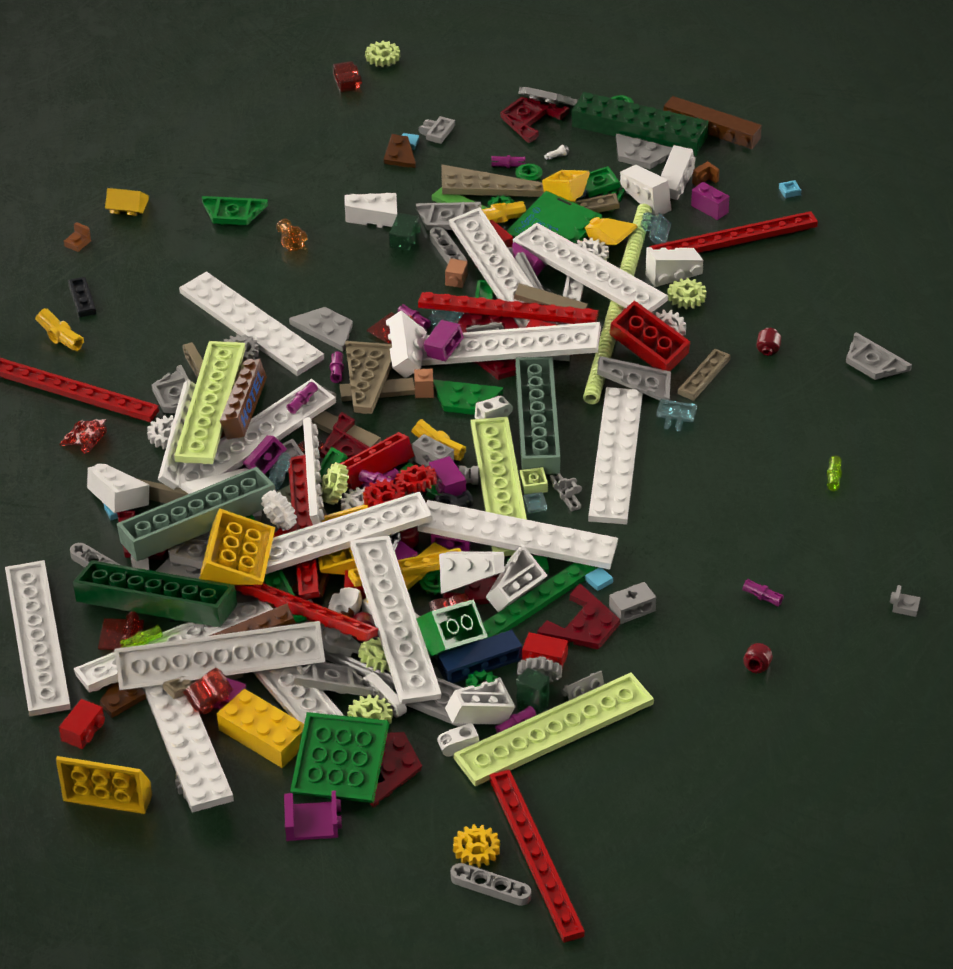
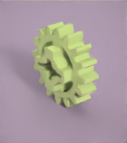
[365,41,400,67]
[668,278,706,309]
[321,462,349,505]
[358,637,390,673]
[347,694,393,724]

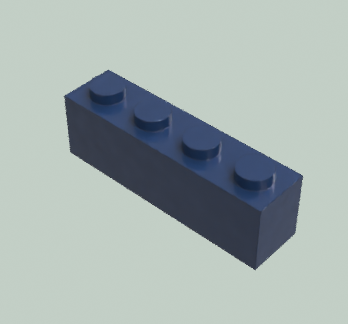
[438,630,522,683]

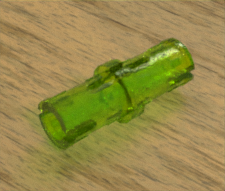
[827,456,842,491]
[120,625,163,648]

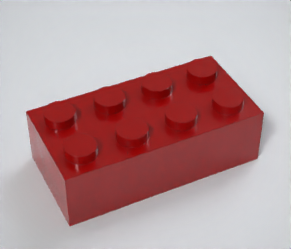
[610,300,690,371]

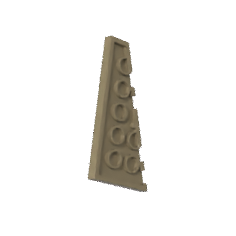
[441,165,544,197]
[345,341,392,414]

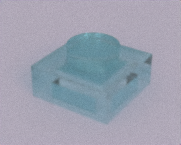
[523,492,547,513]

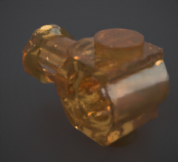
[276,218,308,251]

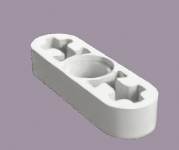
[363,672,407,718]

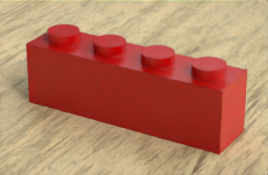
[340,432,414,490]

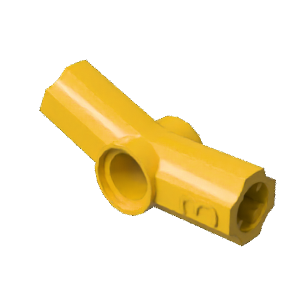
[482,201,526,223]
[35,308,84,351]
[411,419,466,461]

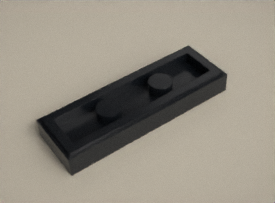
[68,277,96,318]

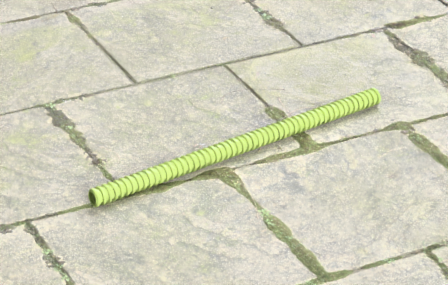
[583,204,652,404]

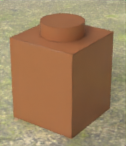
[445,259,468,288]
[414,369,434,398]

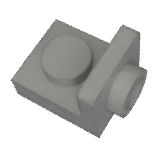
[890,585,921,617]

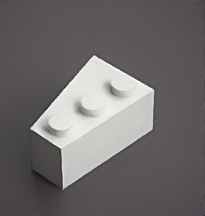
[386,311,427,378]
[87,464,149,513]
[439,551,505,594]

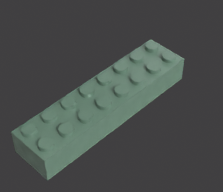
[516,356,560,474]
[117,467,275,561]

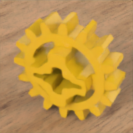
[453,824,500,868]

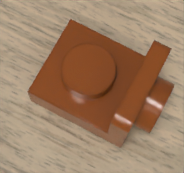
[692,161,719,186]
[64,222,91,252]

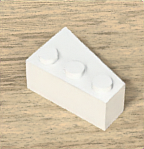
[661,145,696,200]
[620,165,671,218]
[345,193,398,231]
[646,247,703,287]
[486,545,547,612]
[445,678,515,724]

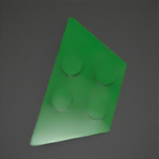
[202,196,268,225]
[433,380,503,415]

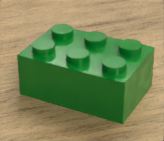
[416,599,488,657]

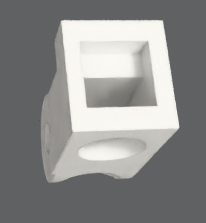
[475,396,513,419]
[437,723,479,756]

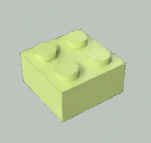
[520,467,548,495]

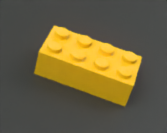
[217,689,304,768]

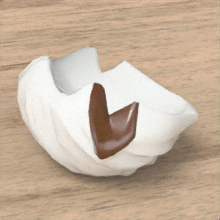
[328,587,362,618]

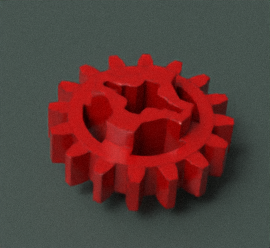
[395,465,437,494]
[363,479,405,508]

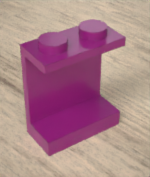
[284,791,342,841]

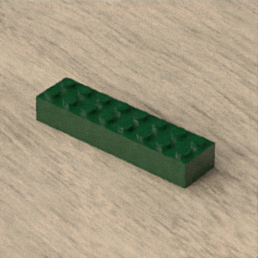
[572,92,709,156]
[73,560,237,627]

